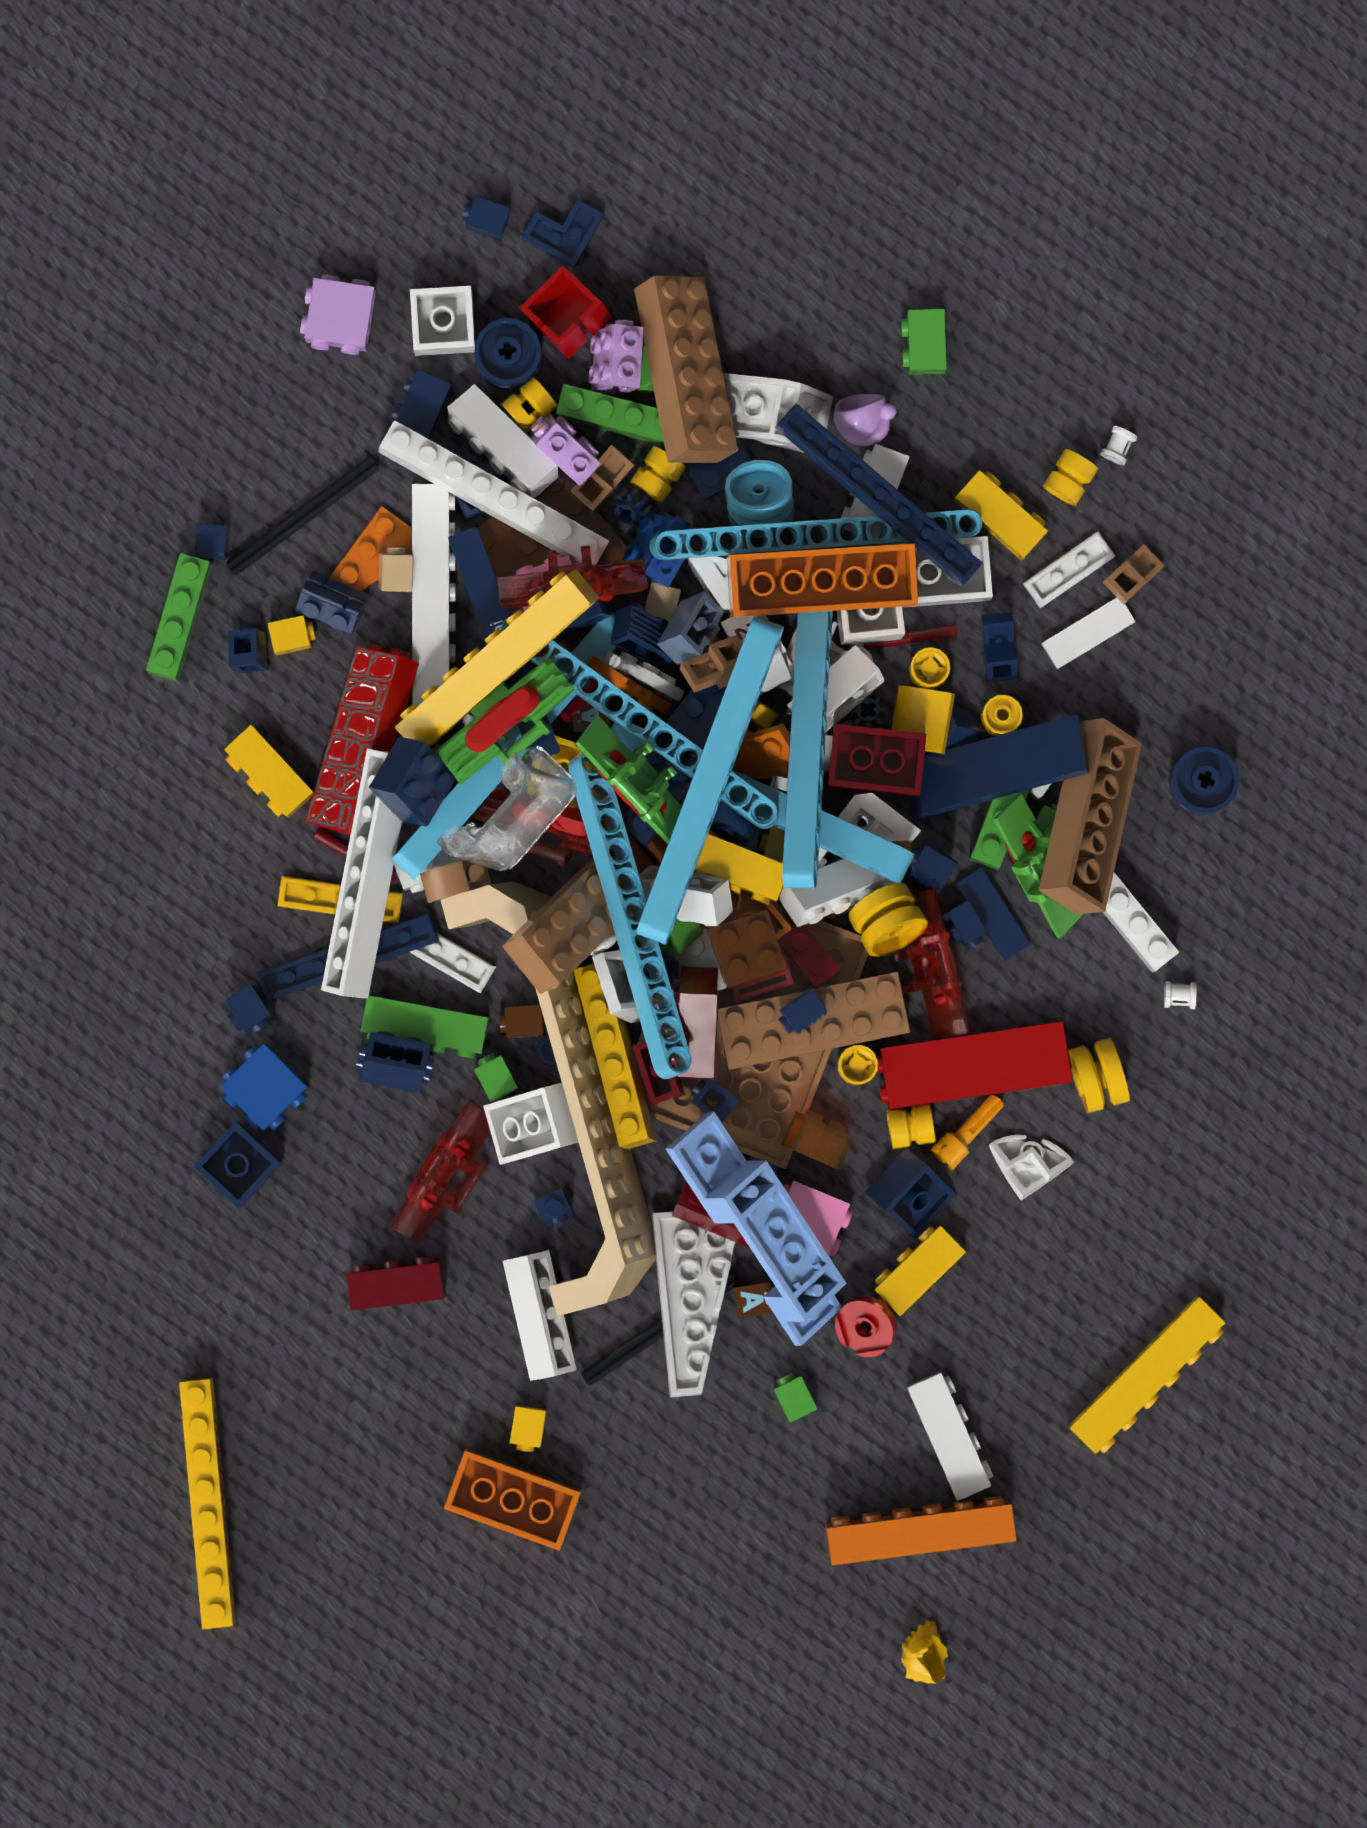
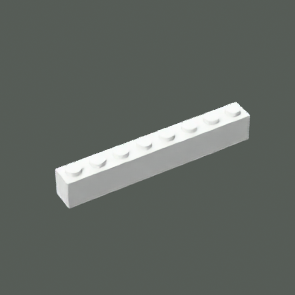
[379,420,609,572]
[412,484,455,707]
[321,749,402,999]

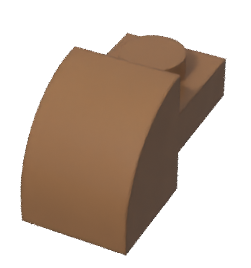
[571,444,636,511]
[1103,544,1165,605]
[680,635,742,693]
[420,856,491,903]

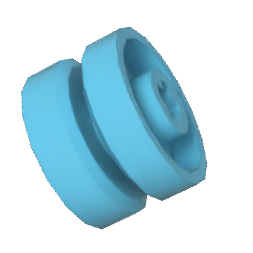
[725,460,795,538]

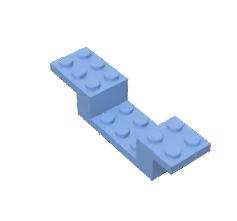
[666,1111,847,1346]

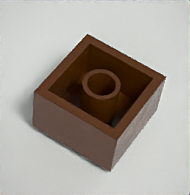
[707,910,787,989]

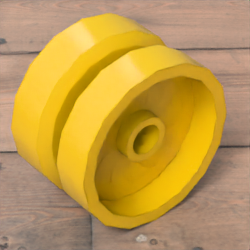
[848,883,928,957]
[1068,1038,1130,1114]

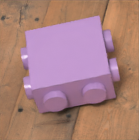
[300,275,376,355]
[588,320,644,395]
[529,413,601,486]

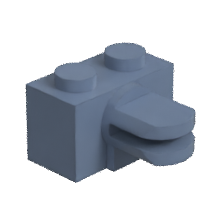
[657,591,725,665]

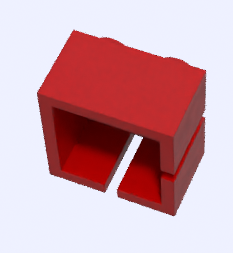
[520,265,612,359]

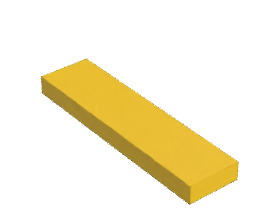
[277,876,403,924]

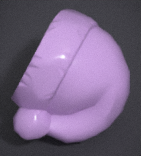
[834,394,897,447]

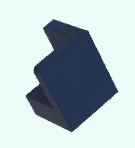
[196,524,229,560]
[946,706,984,749]

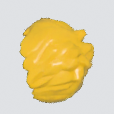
[901,1620,948,1684]

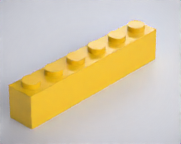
[574,964,657,1149]
[1067,1296,1225,1454]

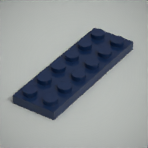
[615,684,761,847]

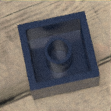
[369,737,456,827]
[193,1121,283,1209]

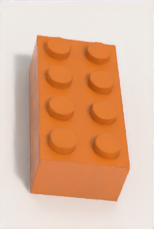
[444,1448,581,1551]

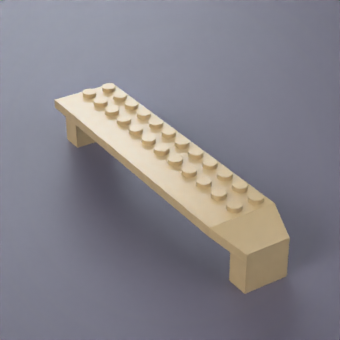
[440,881,656,1316]

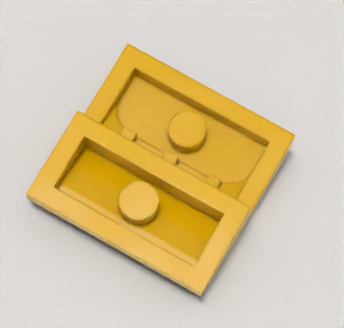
[891,685,955,754]

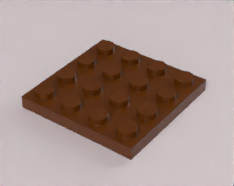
[477,466,627,613]

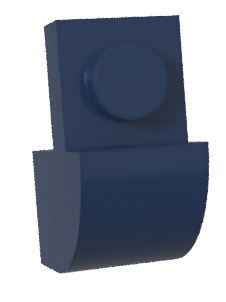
[980,612,1018,683]

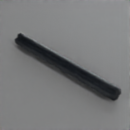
[226,457,379,575]
[581,1272,738,1386]

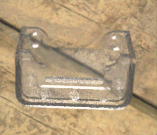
[436,745,577,871]

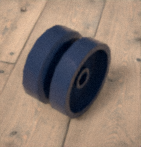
[474,318,542,390]
[1168,746,1240,816]

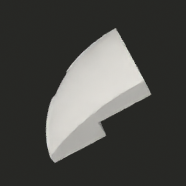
[989,1135,1074,1200]

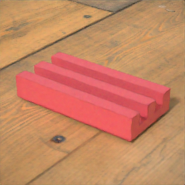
[731,955,795,1003]

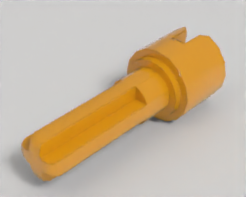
[930,1095,1004,1171]

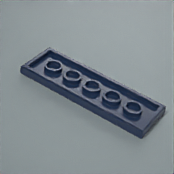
[910,714,1089,820]

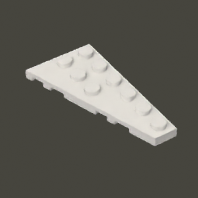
[651,1212,736,1397]

